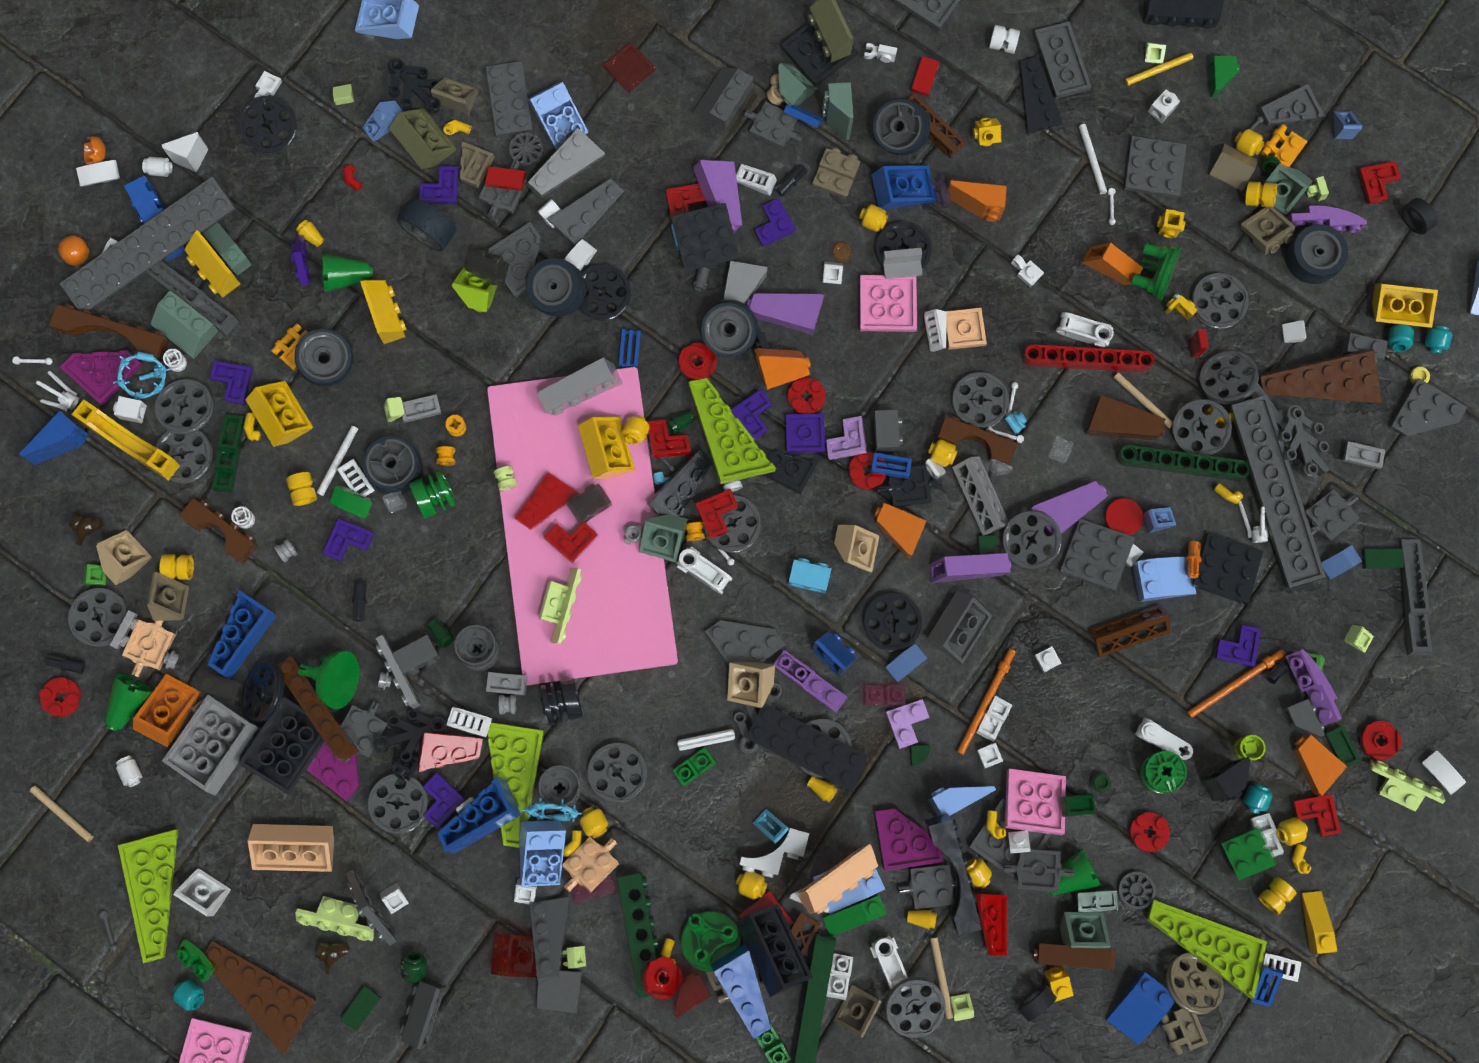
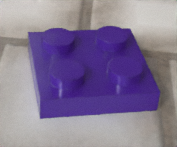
[786,414,825,453]

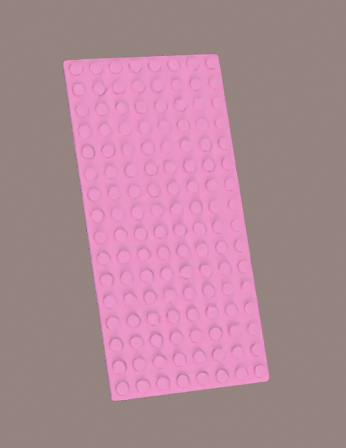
[487,367,678,686]

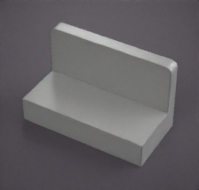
[882,248,922,279]

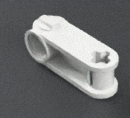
[1056,312,1114,349]
[676,547,733,595]
[1135,717,1193,760]
[870,936,911,993]

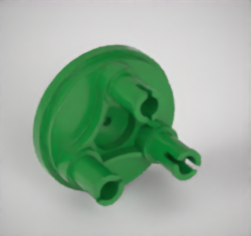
[1131,242,1182,301]
[298,650,360,709]
[681,911,741,972]

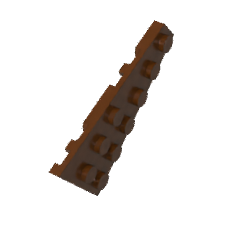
[1259,349,1382,403]
[204,941,316,1055]

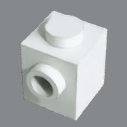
[1148,89,1180,123]
[113,396,147,424]

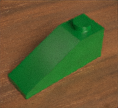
[823,895,887,936]

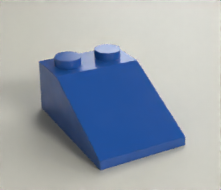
[871,165,936,209]
[19,411,89,465]
[812,631,857,677]
[1106,971,1175,1045]

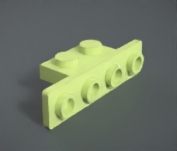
[538,568,581,644]
[1369,759,1445,812]
[295,896,374,941]

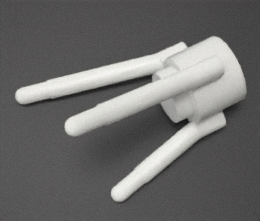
[36,371,79,411]
[1238,501,1269,543]

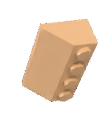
[248,824,334,872]
[796,844,878,914]

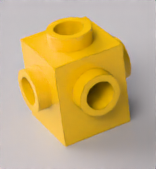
[972,118,1001,146]
[1156,209,1185,238]

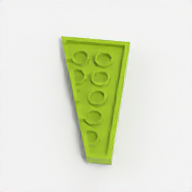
[688,378,776,484]
[488,723,544,848]

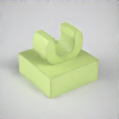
[1306,176,1329,201]
[562,946,586,968]

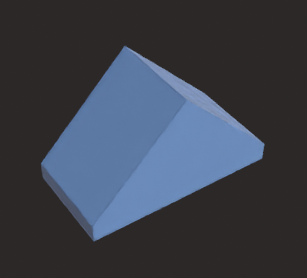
[1333,111,1362,139]
[1143,507,1176,534]
[1321,545,1362,580]
[885,644,928,683]

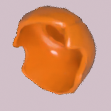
[84,136,106,165]
[58,235,90,266]

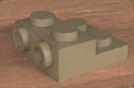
[812,147,861,199]
[1241,207,1295,255]

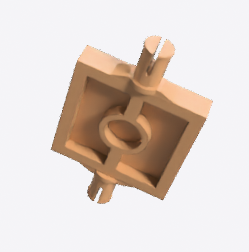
[122,620,176,677]
[562,837,619,892]

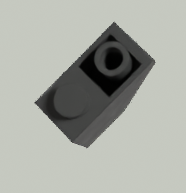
[1282,699,1325,738]

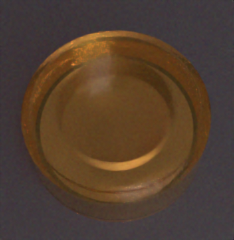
[833,243,852,263]

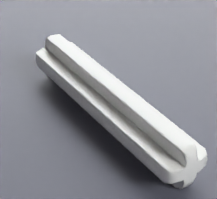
[677,729,735,751]

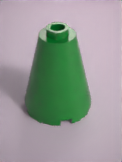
[321,254,373,292]
[104,674,152,731]
[1047,849,1101,896]

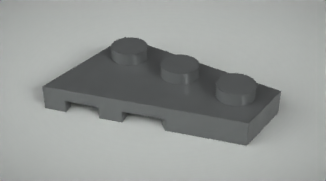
[1258,84,1325,126]

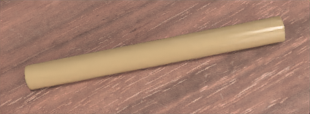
[1114,372,1174,428]
[30,785,94,842]
[930,937,954,1019]

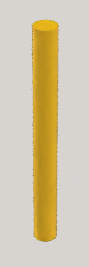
[1125,52,1193,86]

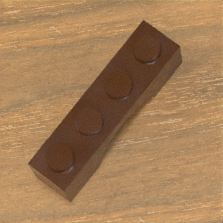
[936,416,1017,468]
[179,498,258,565]

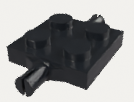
[877,465,942,508]

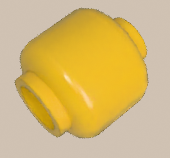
[1235,129,1264,156]
[859,204,888,232]
[622,415,650,445]
[928,439,958,467]
[579,807,609,838]
[1276,817,1308,846]
[965,858,992,888]
[736,871,767,900]

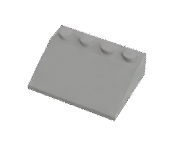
[162,695,261,796]

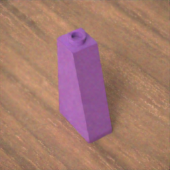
[693,160,742,233]
[747,293,824,335]
[1029,481,1108,536]
[929,553,1011,583]

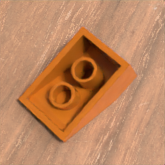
[946,180,1007,222]
[133,674,201,747]

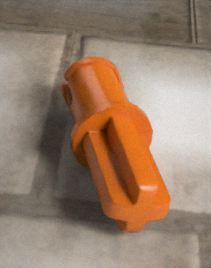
[1186,541,1202,579]

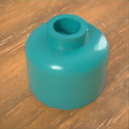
[1388,324,1414,352]
[1425,325,1453,354]
[1243,783,1273,814]
[173,980,204,1011]

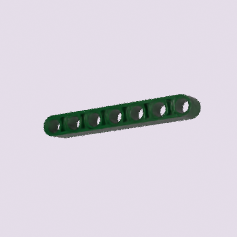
[1117,445,1251,481]
[794,934,836,1063]

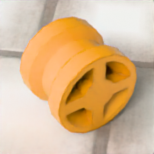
[446,415,466,437]
[436,446,455,466]
[685,522,705,541]

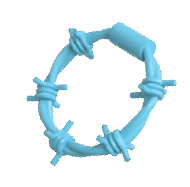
[113,352,171,400]
[522,798,582,822]

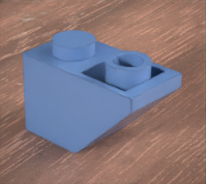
[362,100,403,142]

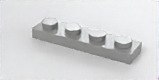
[375,635,420,709]

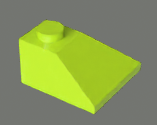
[452,267,499,312]

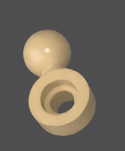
[767,74,784,105]

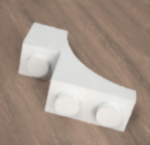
[739,828,809,878]

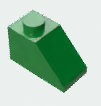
[1210,56,1239,98]

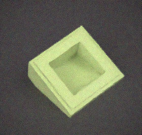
[1144,42,1166,64]
[333,84,354,105]
[384,397,404,422]
[1344,625,1374,653]
[950,993,974,1021]

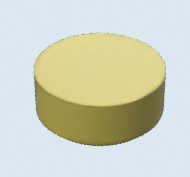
[1409,367,1430,384]

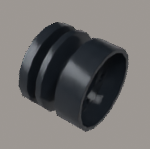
[540,678,583,726]

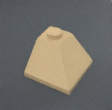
[834,525,879,573]
[96,530,152,585]
[727,662,775,708]

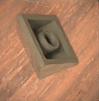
[431,77,479,115]
[1209,144,1258,192]
[147,572,189,621]
[833,985,882,1038]

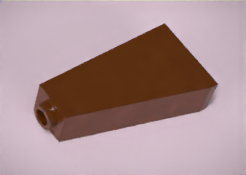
[1085,395,1166,440]
[1032,943,1115,970]

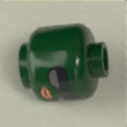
[401,952,427,984]

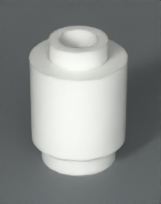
[142,157,173,177]
[116,756,142,787]

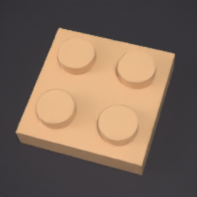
[946,308,987,350]

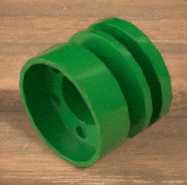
[409,470,456,519]
[1138,751,1187,794]

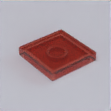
[604,42,656,93]

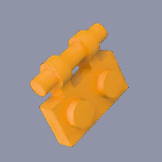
[1261,124,1307,167]
[271,323,308,371]

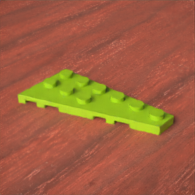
[118,829,178,963]
[1147,900,1267,999]

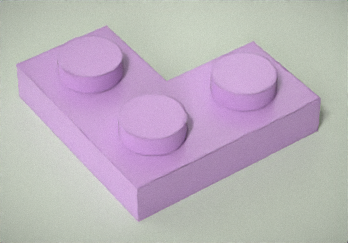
[826,416,867,460]
[886,699,929,749]

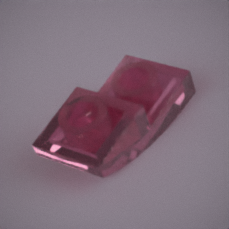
[863,685,905,706]
[571,873,616,905]

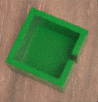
[1221,826,1277,880]

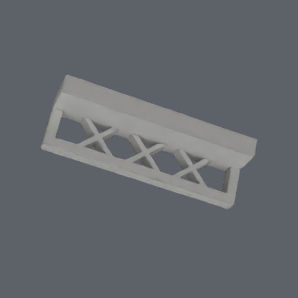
[952,456,1009,536]

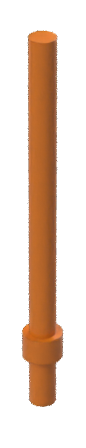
[957,649,1016,755]
[1187,649,1286,718]

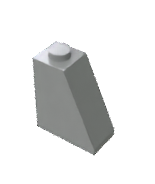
[723,261,768,305]

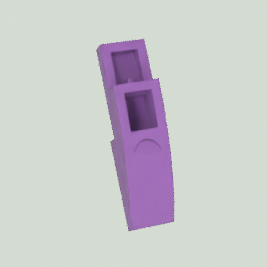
[1288,206,1367,233]
[773,650,847,713]
[1285,650,1342,726]

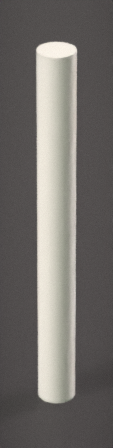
[1079,124,1107,194]
[316,426,358,496]

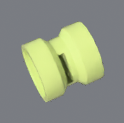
[494,466,517,491]

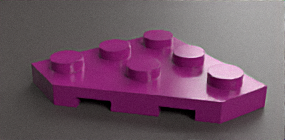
[60,350,143,406]
[306,719,360,802]
[875,809,943,871]

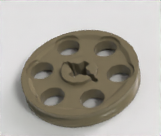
[1166,953,1224,1015]

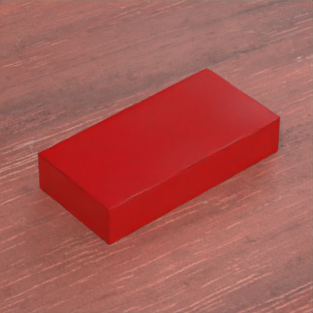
[911,56,939,97]
[485,167,526,191]
[1189,329,1209,358]

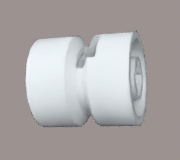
[989,25,1020,54]

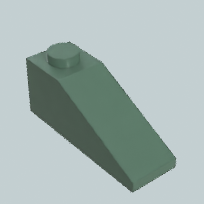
[203,222,252,276]

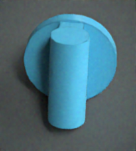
[1004,411,1027,434]

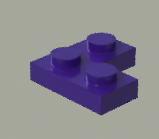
[419,166,459,204]
[754,198,796,247]
[291,235,310,286]
[210,361,253,405]
[731,389,772,441]
[322,519,374,562]
[1215,625,1261,667]
[423,773,465,829]

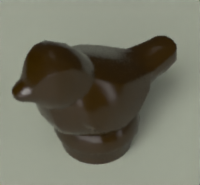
[69,514,103,546]
[315,941,350,975]

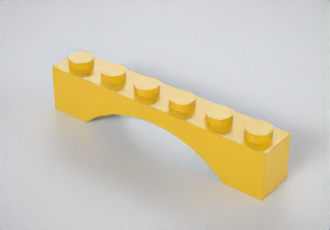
[71,399,180,481]

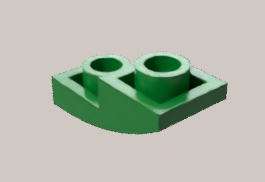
[330,484,373,519]
[672,747,718,787]
[176,940,215,982]
[756,1022,791,1063]

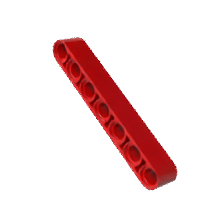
[1022,345,1155,373]

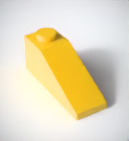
[1301,891,1337,954]

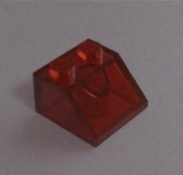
[491,933,537,978]
[674,972,711,1018]

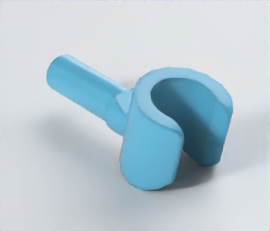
[139,365,162,381]
[653,472,670,485]

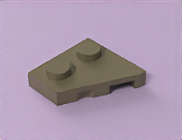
[460,141,495,188]

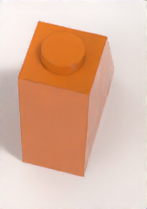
[1082,243,1143,285]
[754,348,811,390]
[874,503,926,559]
[1293,735,1347,797]

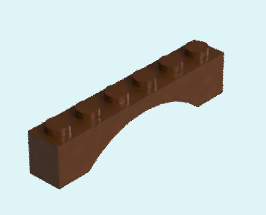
[49,304,169,363]
[278,656,359,763]

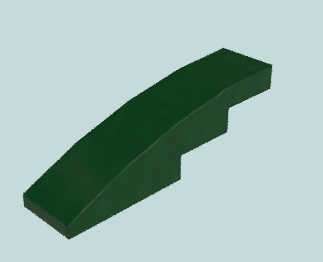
[212,414,244,493]

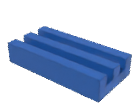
[784,105,823,128]
[619,329,641,369]
[871,453,912,479]
[1250,965,1283,1007]

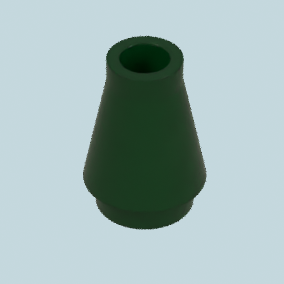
[666,411,696,434]
[427,619,454,648]

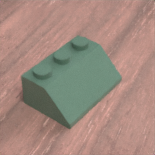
[822,82,853,140]
[151,291,219,359]

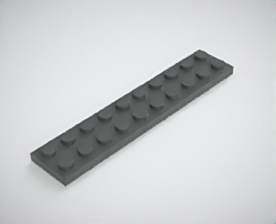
[59,176,237,312]
[1229,395,1326,588]

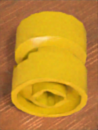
[1246,182,1277,207]
[286,472,317,506]
[160,554,194,580]
[1258,877,1297,915]

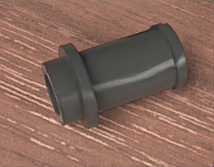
[693,267,710,292]

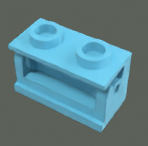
[788,558,831,594]

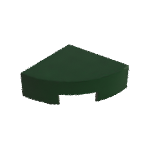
[978,535,998,555]
[910,745,931,766]

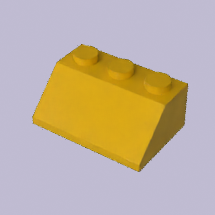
[184,230,240,298]
[360,280,407,344]
[1372,284,1438,328]
[245,381,313,447]
[578,416,635,479]

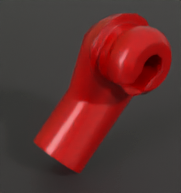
[342,164,363,191]

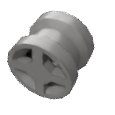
[274,539,298,563]
[499,695,516,715]

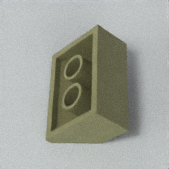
[807,0,854,62]
[389,108,457,169]

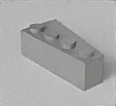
[527,128,605,198]
[537,357,623,416]

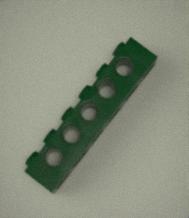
[617,873,665,998]

